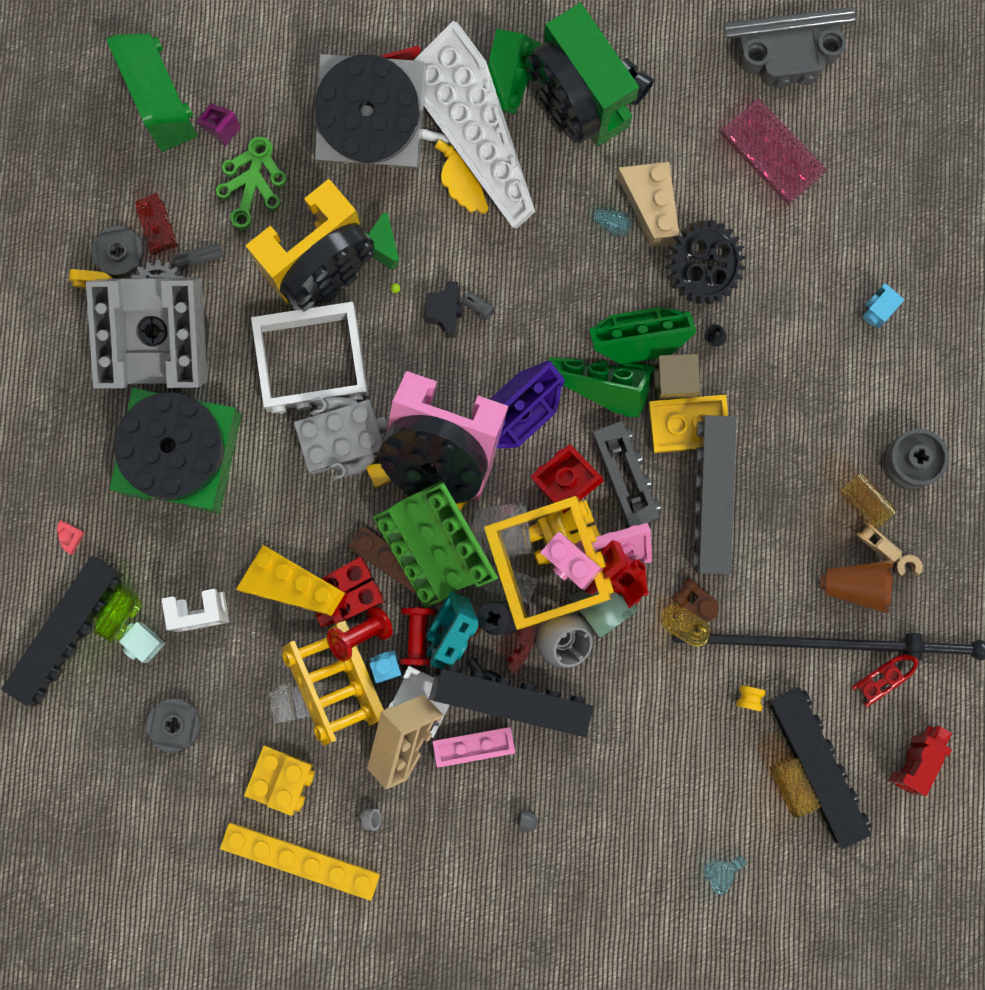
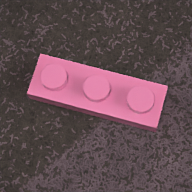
[432,727,515,768]

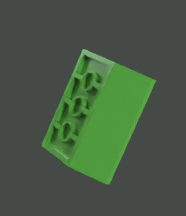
[373,480,498,607]

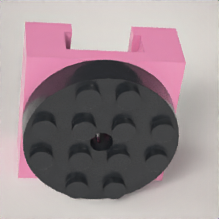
[379,371,508,504]

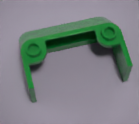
[106,33,198,152]

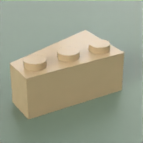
[616,162,679,247]
[367,694,443,790]

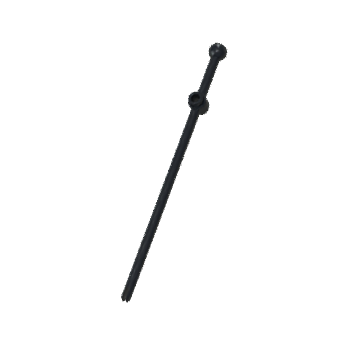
[672,632,985,661]

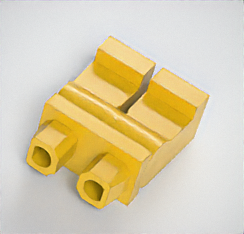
[525,500,600,566]

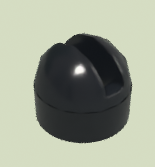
[704,324,727,347]

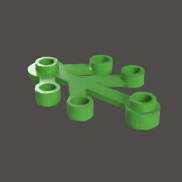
[216,137,287,230]

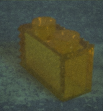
[841,473,898,529]
[769,757,821,818]

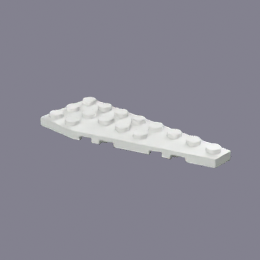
[414,21,535,228]

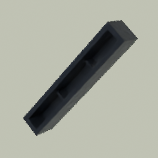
[1,556,124,707]
[429,664,594,737]
[767,687,872,849]

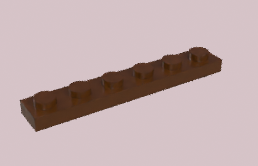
[348,526,482,636]

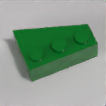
[488,29,542,115]

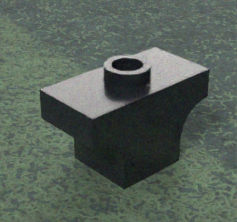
[425,281,463,338]

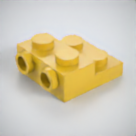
[244,745,315,816]

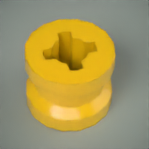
[736,685,766,712]

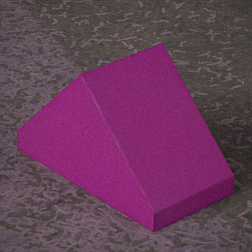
[195,103,241,146]

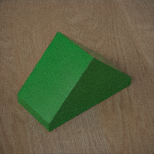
[368,212,399,269]

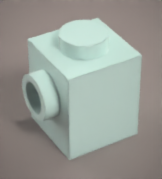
[119,622,166,663]

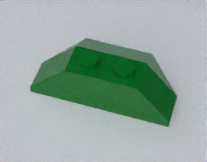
[589,307,696,364]

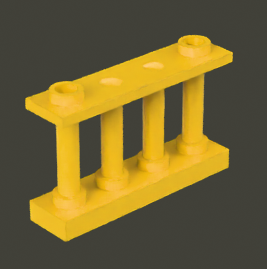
[282,621,384,746]

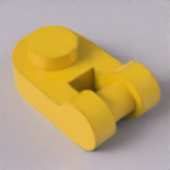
[68,269,114,289]

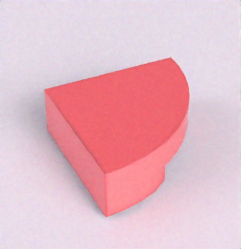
[57,520,85,555]

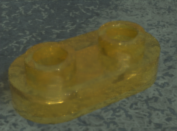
[661,604,711,647]

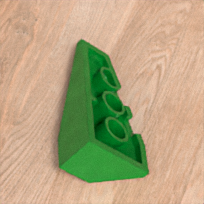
[549,357,655,418]

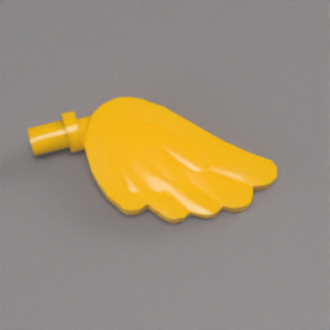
[435,139,489,214]

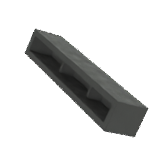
[692,415,737,574]

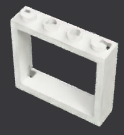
[251,302,368,414]

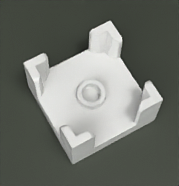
[162,589,229,632]
[388,666,450,738]

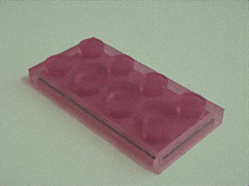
[720,98,827,206]

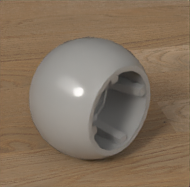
[536,612,593,668]

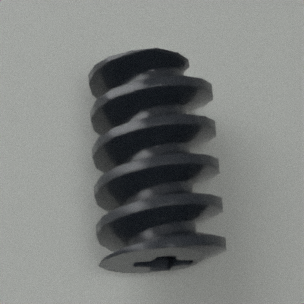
[477,600,517,635]

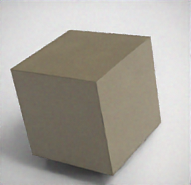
[653,354,700,401]

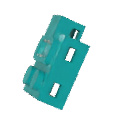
[426,591,478,670]

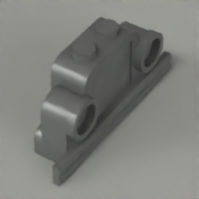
[724,7,856,88]

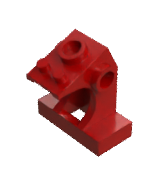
[585,540,649,608]

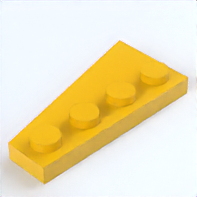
[236,545,345,616]

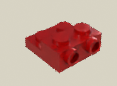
[530,444,604,514]

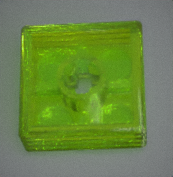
[94,584,142,643]

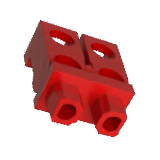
[316,556,386,627]
[888,725,952,796]

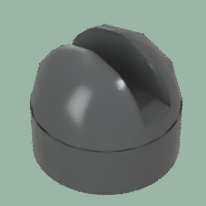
[518,809,538,832]

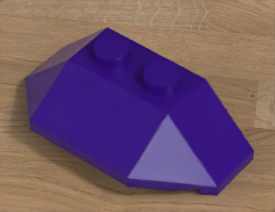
[490,360,565,448]

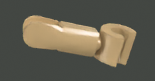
[856,522,923,577]

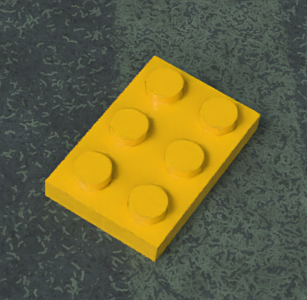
[648,395,728,454]

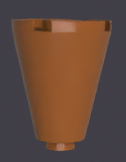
[820,561,893,613]

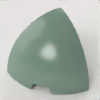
[567,590,639,639]

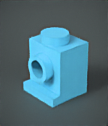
[863,283,905,328]
[370,650,403,684]

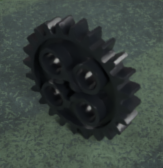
[665,220,746,304]

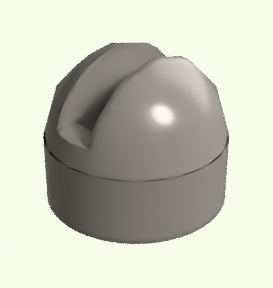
[359,809,381,831]

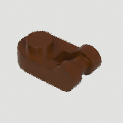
[671,577,719,622]

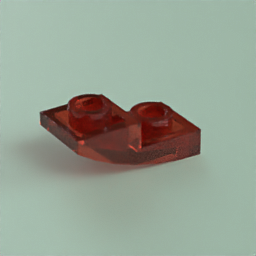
[507,624,538,675]

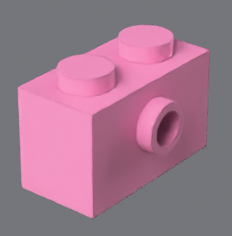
[540,532,603,590]

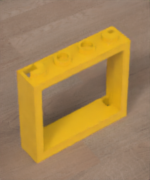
[484,496,614,630]

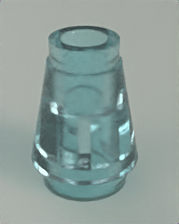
[593,208,632,237]

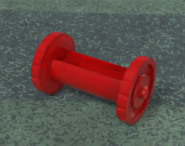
[327,606,393,662]
[398,606,435,668]

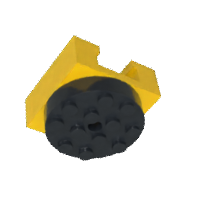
[245,179,375,312]

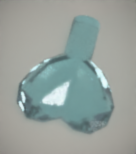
[703,856,747,895]

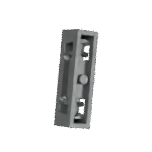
[592,421,662,528]

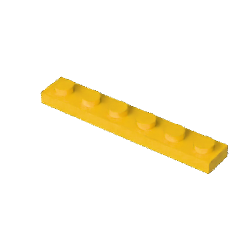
[220,822,380,901]

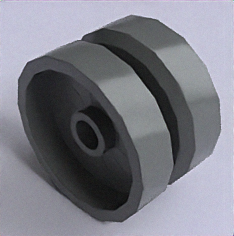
[882,429,949,490]

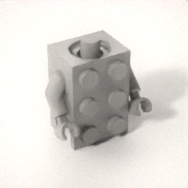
[294,397,388,481]

